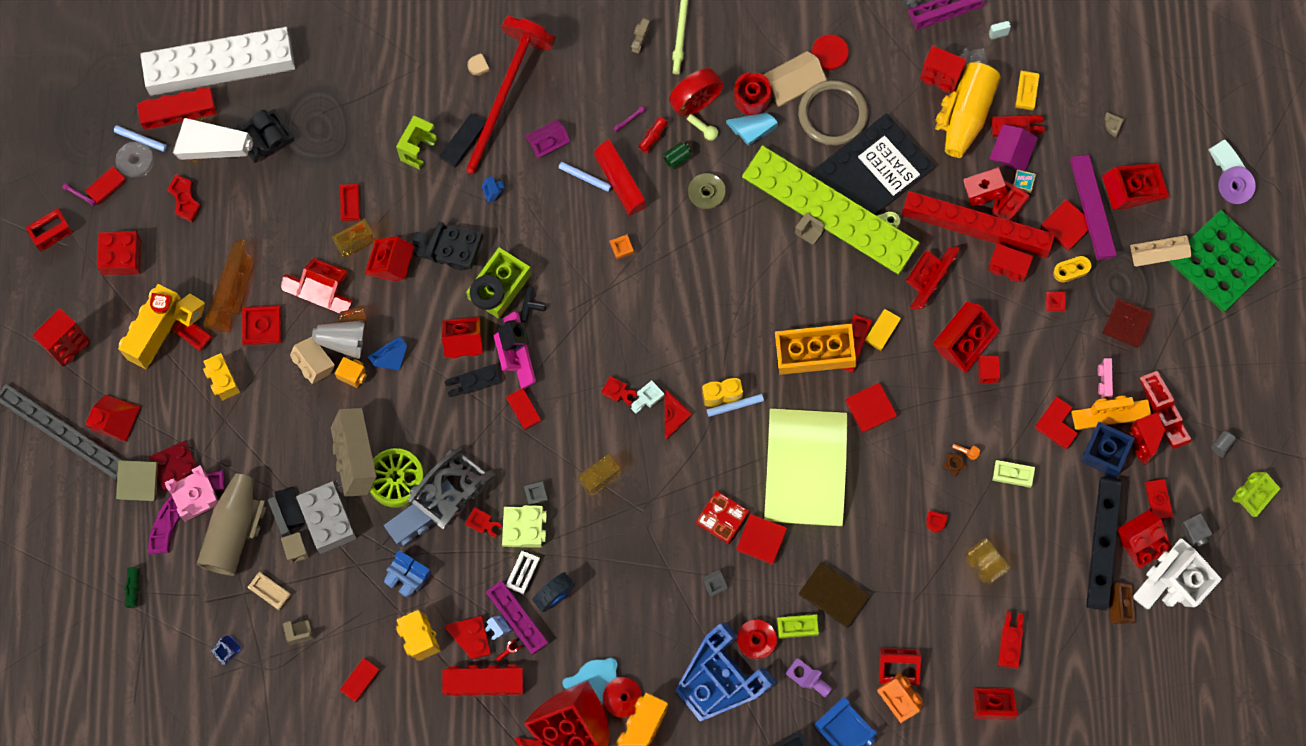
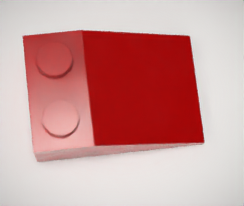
[1102,163,1170,210]

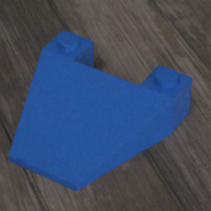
[675,622,777,721]

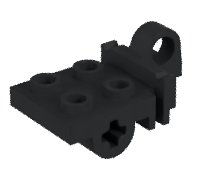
[229,109,294,163]
[412,221,484,271]

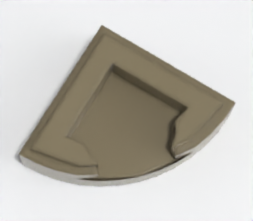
[1104,112,1124,137]

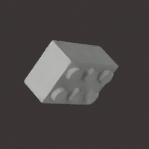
[296,481,357,554]

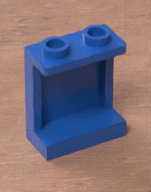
[814,697,877,746]

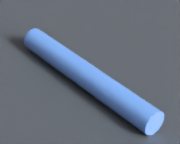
[114,126,167,152]
[559,162,612,192]
[706,394,764,417]

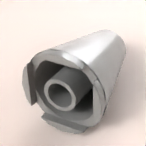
[312,321,365,359]

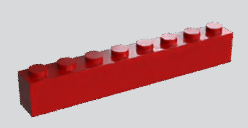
[901,191,1055,259]

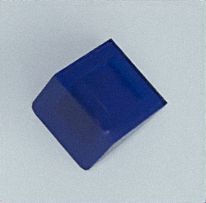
[211,636,241,665]

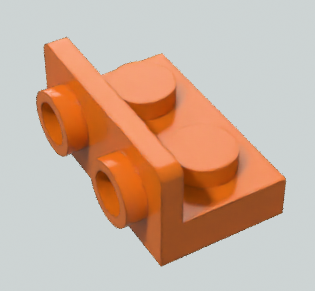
[877,672,923,723]

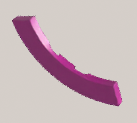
[148,471,225,555]

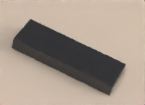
[439,113,486,168]

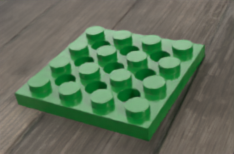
[1168,210,1277,313]

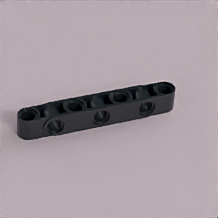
[1086,477,1121,611]

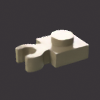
[631,19,650,54]

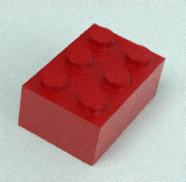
[32,308,90,367]

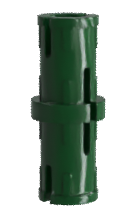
[124,567,140,608]

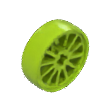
[369,448,425,508]

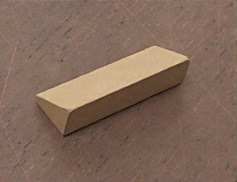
[1130,235,1191,266]

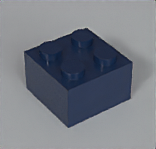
[1080,422,1134,478]

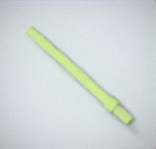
[672,0,688,74]

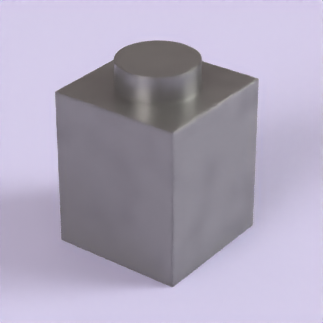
[1180,514,1212,547]

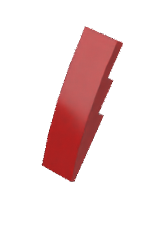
[1139,371,1191,449]

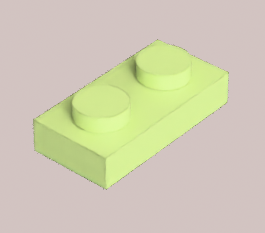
[992,460,1035,488]

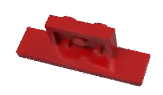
[905,246,959,310]

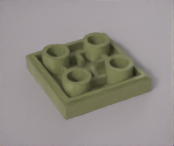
[116,460,158,501]

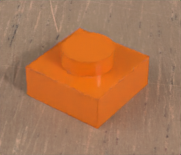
[610,235,634,260]

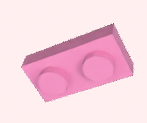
[1098,358,1113,401]

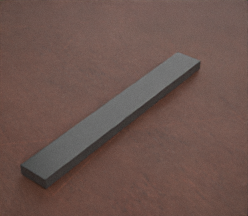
[0,384,121,481]

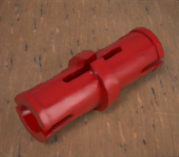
[638,117,668,153]

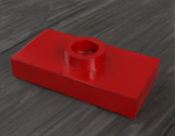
[1144,479,1173,520]

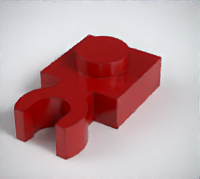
[601,376,637,406]
[465,507,502,537]

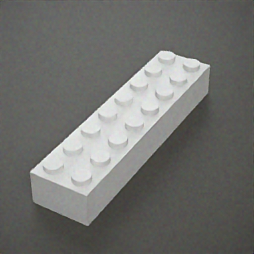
[141,27,295,96]

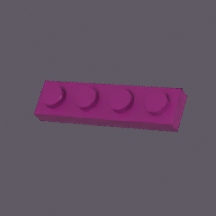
[486,580,548,656]

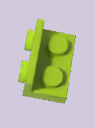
[1232,471,1280,517]

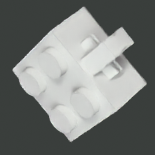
[1160,550,1222,607]

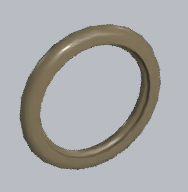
[798,80,868,145]

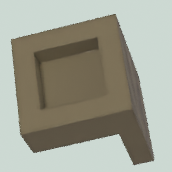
[795,213,825,245]
[281,533,309,564]
[283,620,313,646]

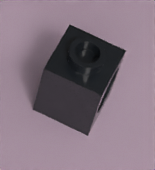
[498,320,529,351]

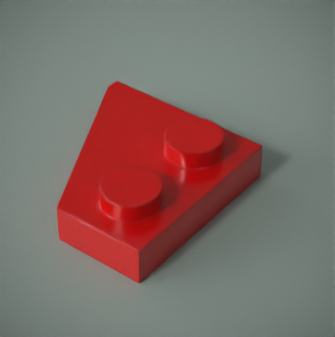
[444,616,491,660]

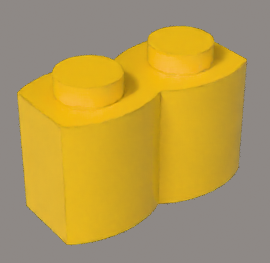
[702,378,743,407]

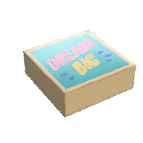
[1013,170,1036,193]

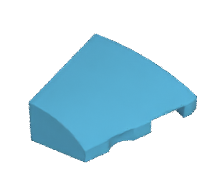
[726,113,778,146]

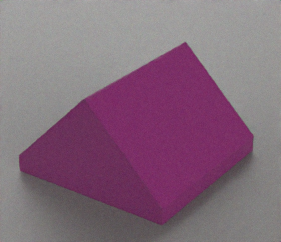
[989,125,1038,171]

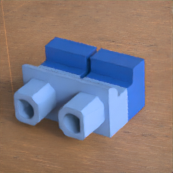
[384,550,432,599]

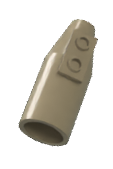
[197,473,266,576]

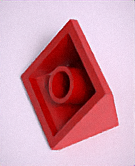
[973,688,1018,720]

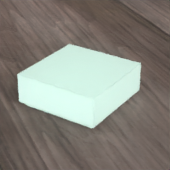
[989,21,1011,39]

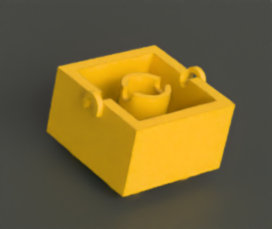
[396,610,441,661]

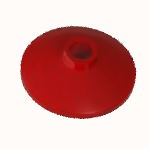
[737,620,777,659]
[603,677,642,718]

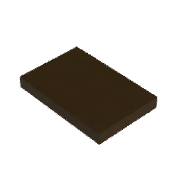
[798,562,870,628]

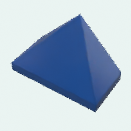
[368,336,407,371]

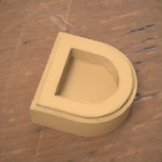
[468,53,489,75]

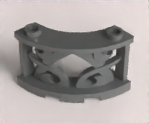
[408,448,496,529]

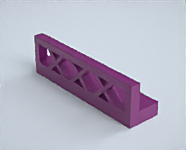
[908,0,985,30]

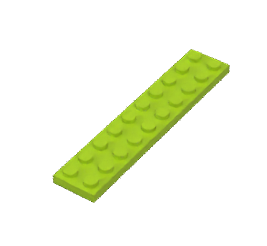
[742,146,920,275]

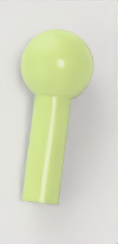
[687,114,718,140]

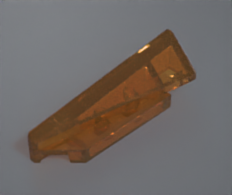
[202,240,253,333]

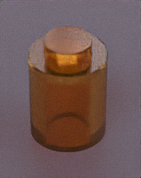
[338,305,368,324]

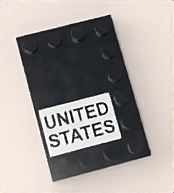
[808,113,935,215]

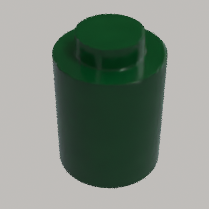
[662,142,692,170]

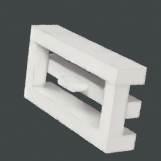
[506,551,540,595]

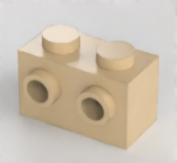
[290,337,335,384]

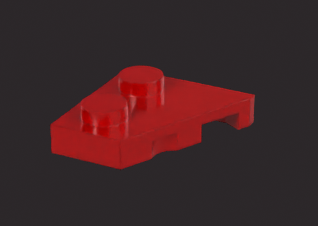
[992,179,1030,221]

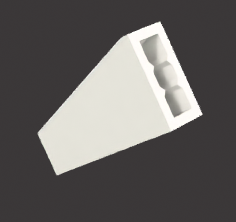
[173,118,253,160]

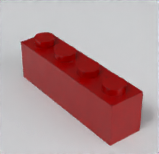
[137,87,217,130]
[442,665,524,696]

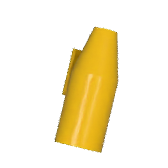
[935,63,1001,158]

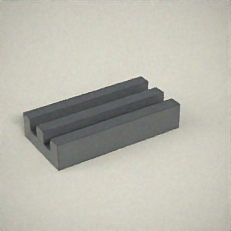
[268,497,291,537]

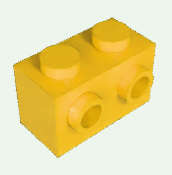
[203,353,240,401]

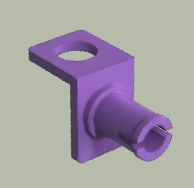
[786,659,832,697]

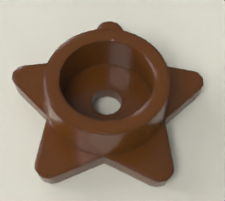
[942,453,967,477]

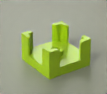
[396,116,437,170]

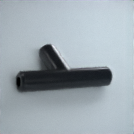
[520,286,546,323]

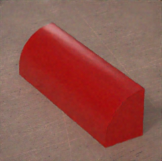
[594,139,646,217]

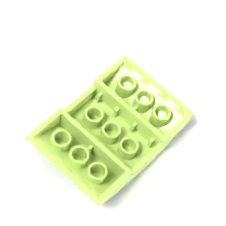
[764,409,847,526]

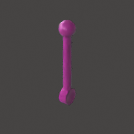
[614,106,646,132]
[62,183,96,206]

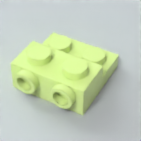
[502,506,547,548]

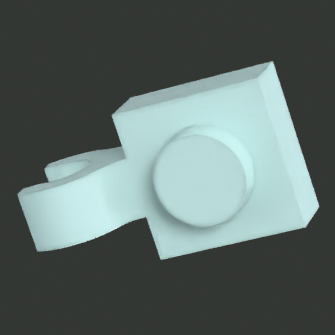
[631,380,664,414]

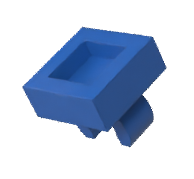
[482,177,505,203]

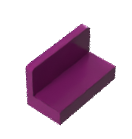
[525,120,570,158]

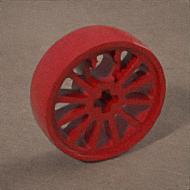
[669,68,724,117]

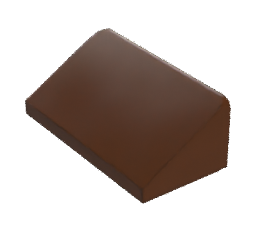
[1109,583,1135,624]

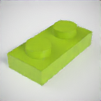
[777,615,819,639]

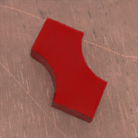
[167,174,201,222]

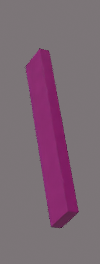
[1070,155,1117,260]

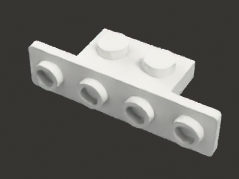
[1133,539,1196,609]

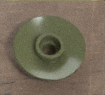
[688,173,725,209]

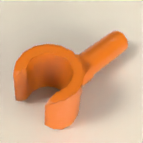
[952,444,980,460]

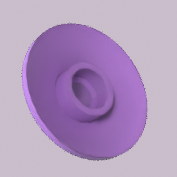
[1219,166,1255,204]

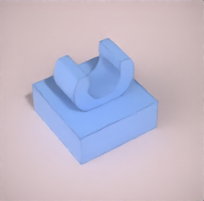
[485,614,513,640]

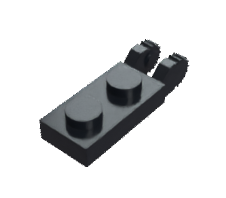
[444,364,501,397]

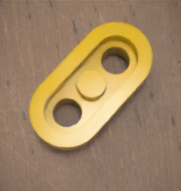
[1053,256,1091,282]

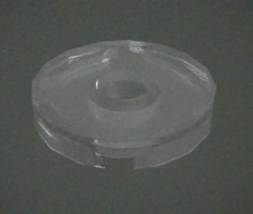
[115,142,153,178]

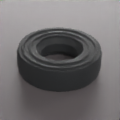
[469,275,504,310]

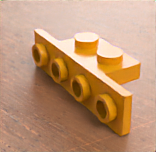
[1071,396,1151,430]

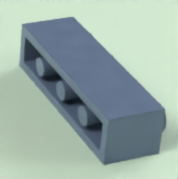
[384,480,456,548]

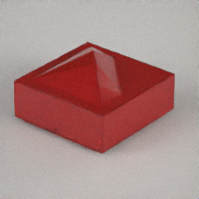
[1045,291,1066,311]

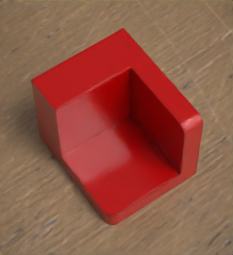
[977,356,1000,384]

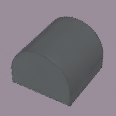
[1211,431,1236,458]

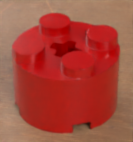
[734,72,771,116]

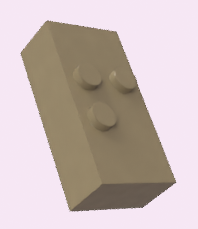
[331,408,376,496]

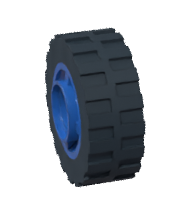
[532,572,575,613]

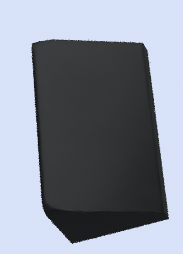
[274,487,306,530]

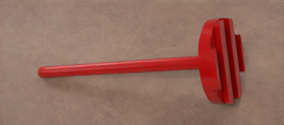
[466,15,556,174]

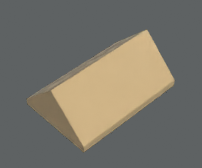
[763,51,826,107]

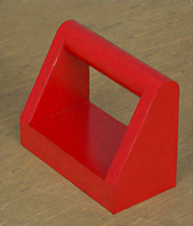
[25,208,73,252]
[879,648,921,685]

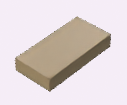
[248,572,291,611]

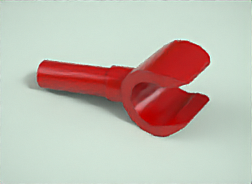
[496,639,522,662]

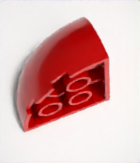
[524,681,609,746]

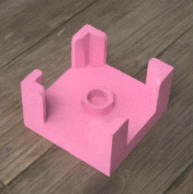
[165,466,219,521]

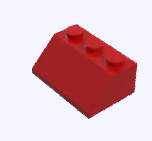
[933,301,1000,373]

